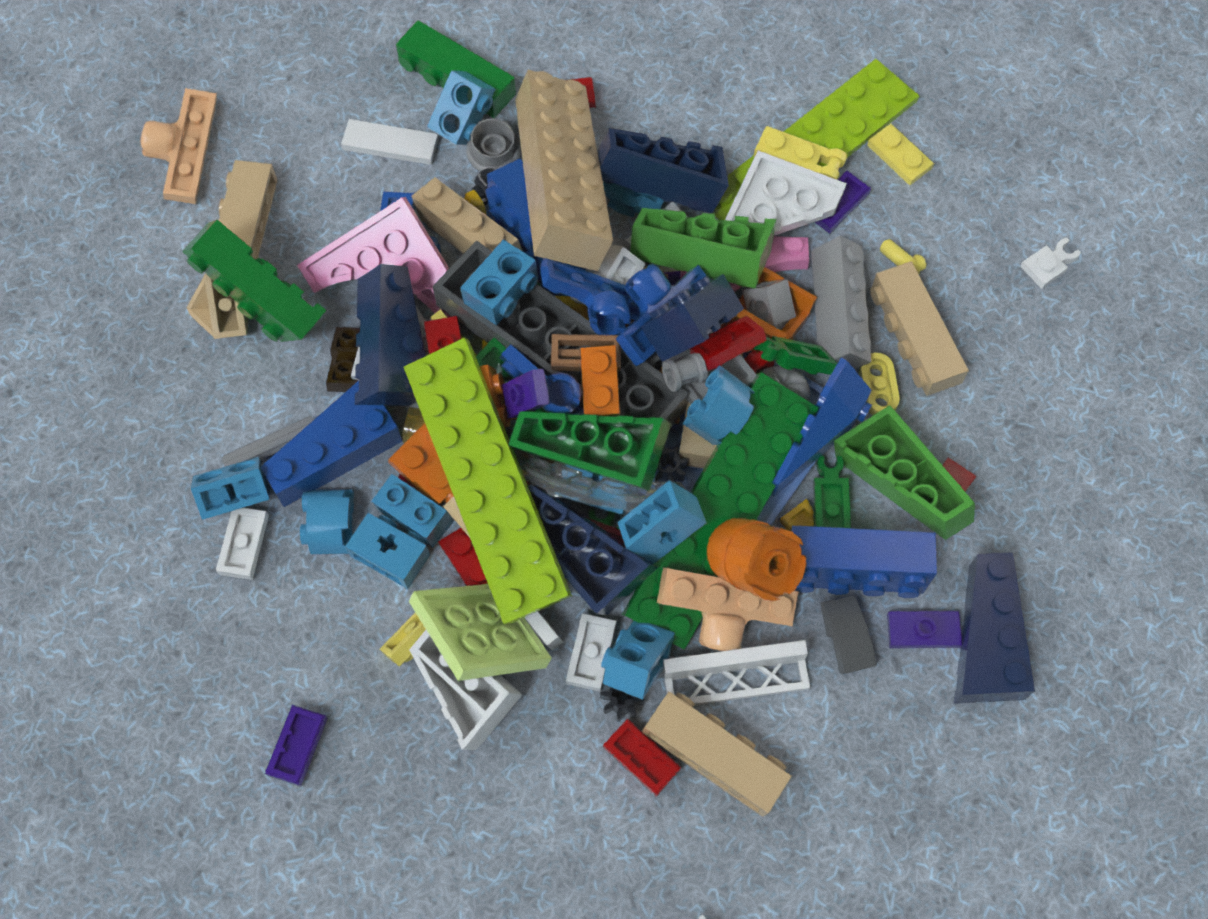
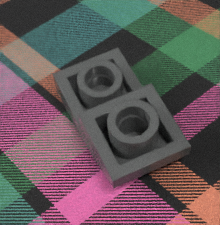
[820,595,877,674]

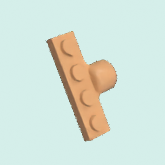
[141,88,217,204]
[657,567,798,651]

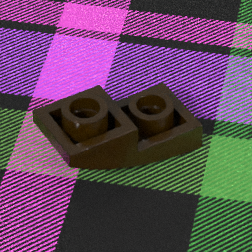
[326,327,360,392]

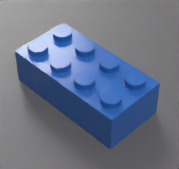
[485,158,586,296]
[791,525,937,598]

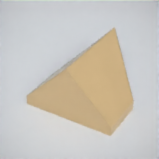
[186,274,248,339]

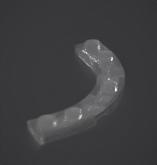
[505,419,686,513]

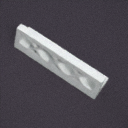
[663,640,810,705]

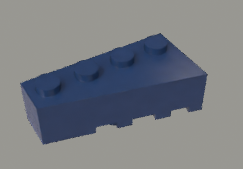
[597,128,729,214]
[355,264,426,406]
[528,484,658,615]
[954,552,1035,704]

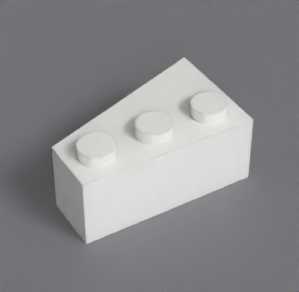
[410,630,522,750]

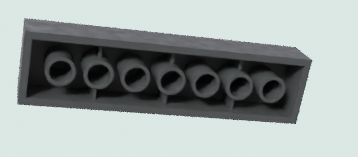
[433,240,689,428]

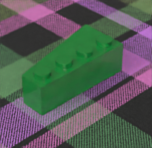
[182,220,327,342]

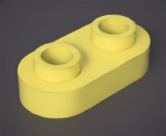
[859,353,900,415]

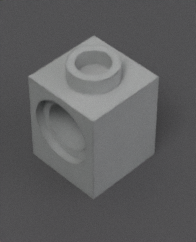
[742,279,796,329]

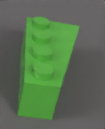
[630,208,776,289]
[834,405,975,540]

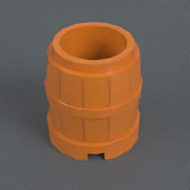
[707,518,806,601]

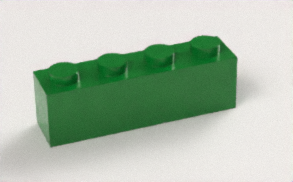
[396,20,516,119]

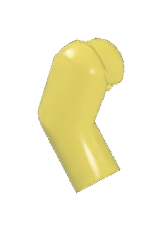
[880,239,926,274]

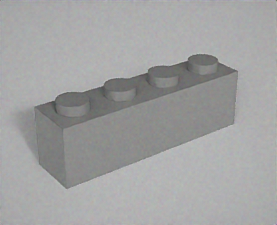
[811,235,871,369]

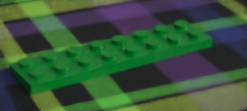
[622,372,818,650]

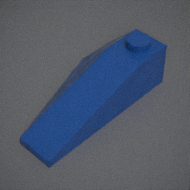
[771,358,872,496]

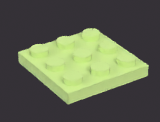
[409,584,552,681]

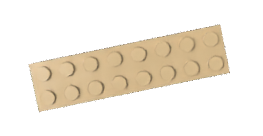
[515,69,613,271]

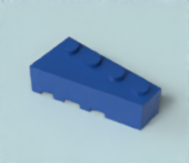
[261,381,402,507]

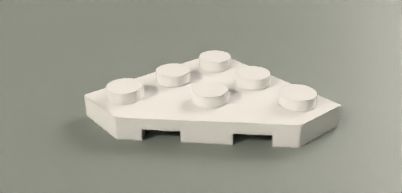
[725,150,847,236]

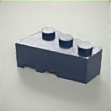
[641,274,744,362]

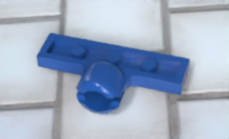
[540,258,640,335]
[615,264,706,366]
[500,344,584,415]

